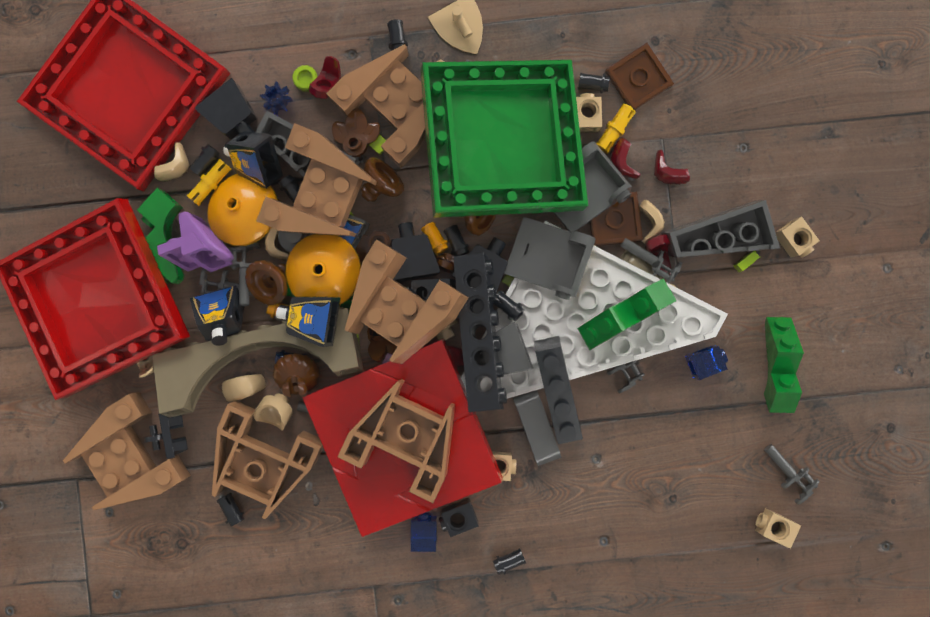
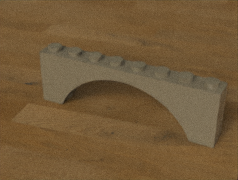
[152,307,364,417]

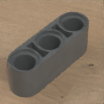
[513,390,562,466]

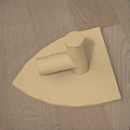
[428,0,483,55]

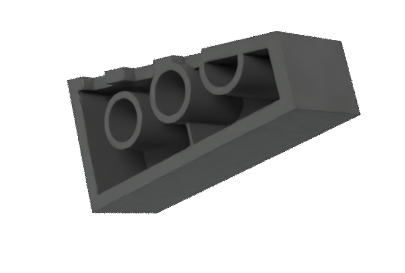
[255,111,361,177]
[662,200,780,257]

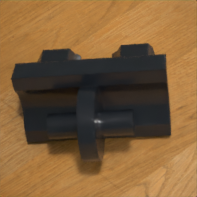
[143,414,188,459]

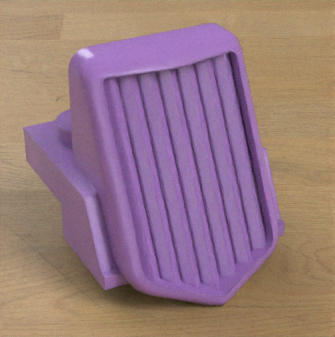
[157,211,234,272]

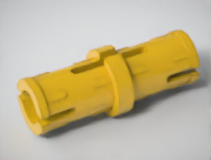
[596,104,636,154]
[186,158,232,206]

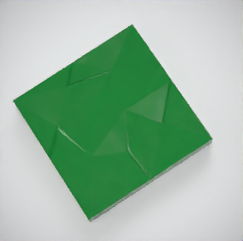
[420,60,588,218]

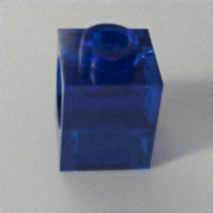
[685,345,728,380]
[411,512,437,552]

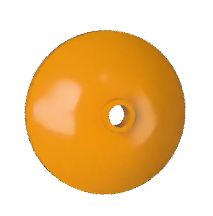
[207,174,278,246]
[286,234,361,305]

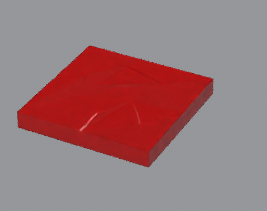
[16,0,230,192]
[0,198,190,400]
[302,338,503,537]

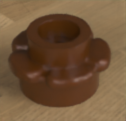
[437,253,455,274]

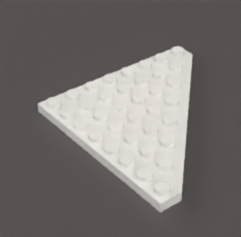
[461,221,728,399]

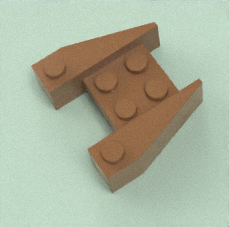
[326,45,426,168]
[256,123,377,237]
[345,239,469,364]
[338,379,455,503]
[63,392,191,510]
[212,401,323,519]

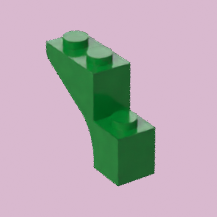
[137,188,185,284]
[577,278,677,350]
[764,317,804,413]

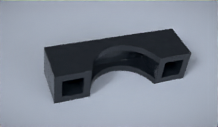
[534,336,583,444]

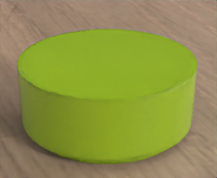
[293,65,318,92]

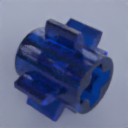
[260,81,293,115]

